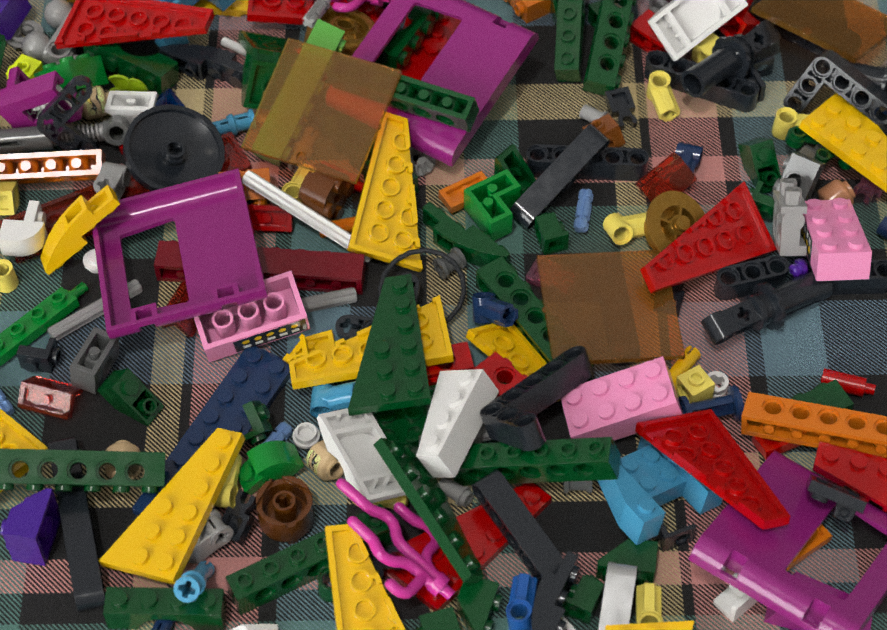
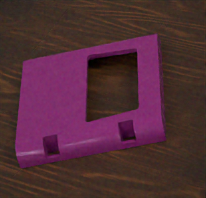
[326,0,539,167]
[92,168,268,340]
[688,451,887,630]

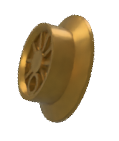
[644,191,705,253]

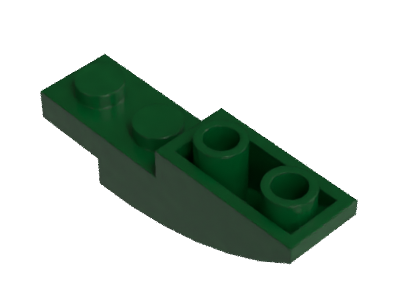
[422,202,510,267]

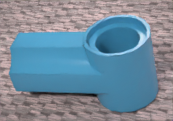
[310,381,356,418]

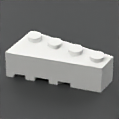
[416,369,499,478]

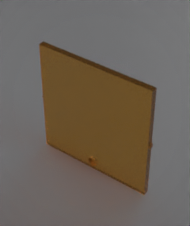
[751,0,887,63]
[241,38,402,184]
[537,250,685,364]

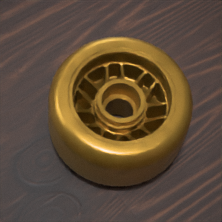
[304,6,375,61]

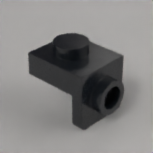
[16,337,62,374]

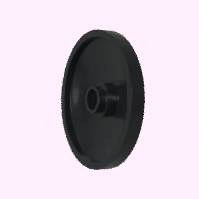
[123,105,225,191]

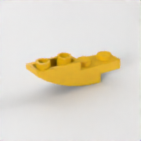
[40,184,120,275]

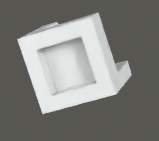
[713,573,757,622]

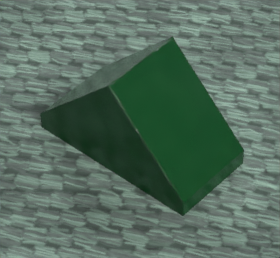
[494,144,536,197]

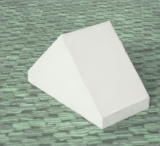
[105,91,158,124]

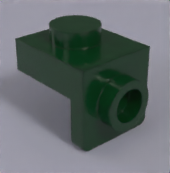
[750,180,775,220]
[242,400,273,445]

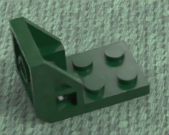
[238,30,299,111]

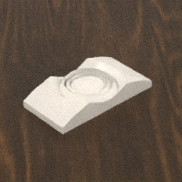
[647,0,748,61]
[317,408,406,503]

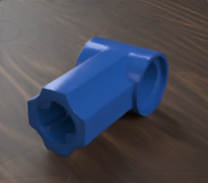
[506,573,538,630]

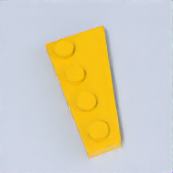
[465,323,561,402]

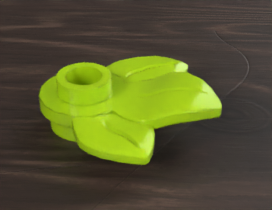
[108,75,149,92]

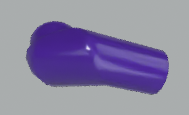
[789,258,809,278]

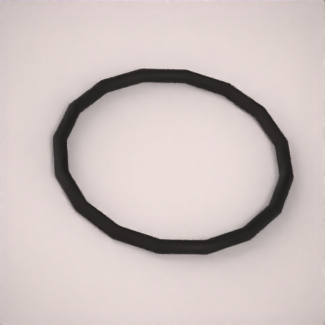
[378,248,467,324]

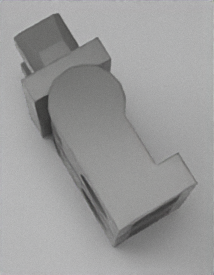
[772,178,807,256]

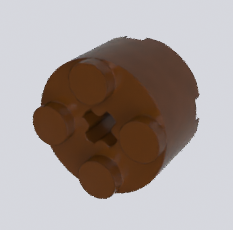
[298,164,355,221]
[256,476,315,544]

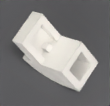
[0,200,48,257]

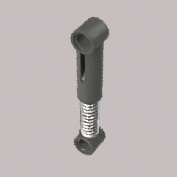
[0,115,130,154]

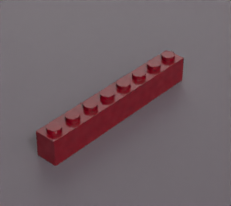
[154,240,366,295]

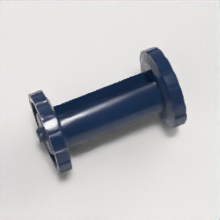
[678,385,744,421]

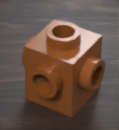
[583,113,626,147]

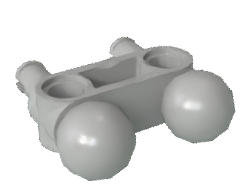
[21,0,83,65]

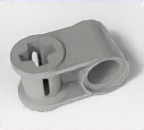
[93,161,132,200]
[188,509,234,564]

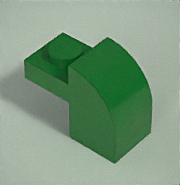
[238,440,304,495]

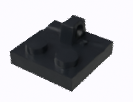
[806,474,867,523]

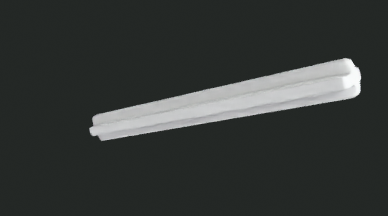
[242,170,372,262]

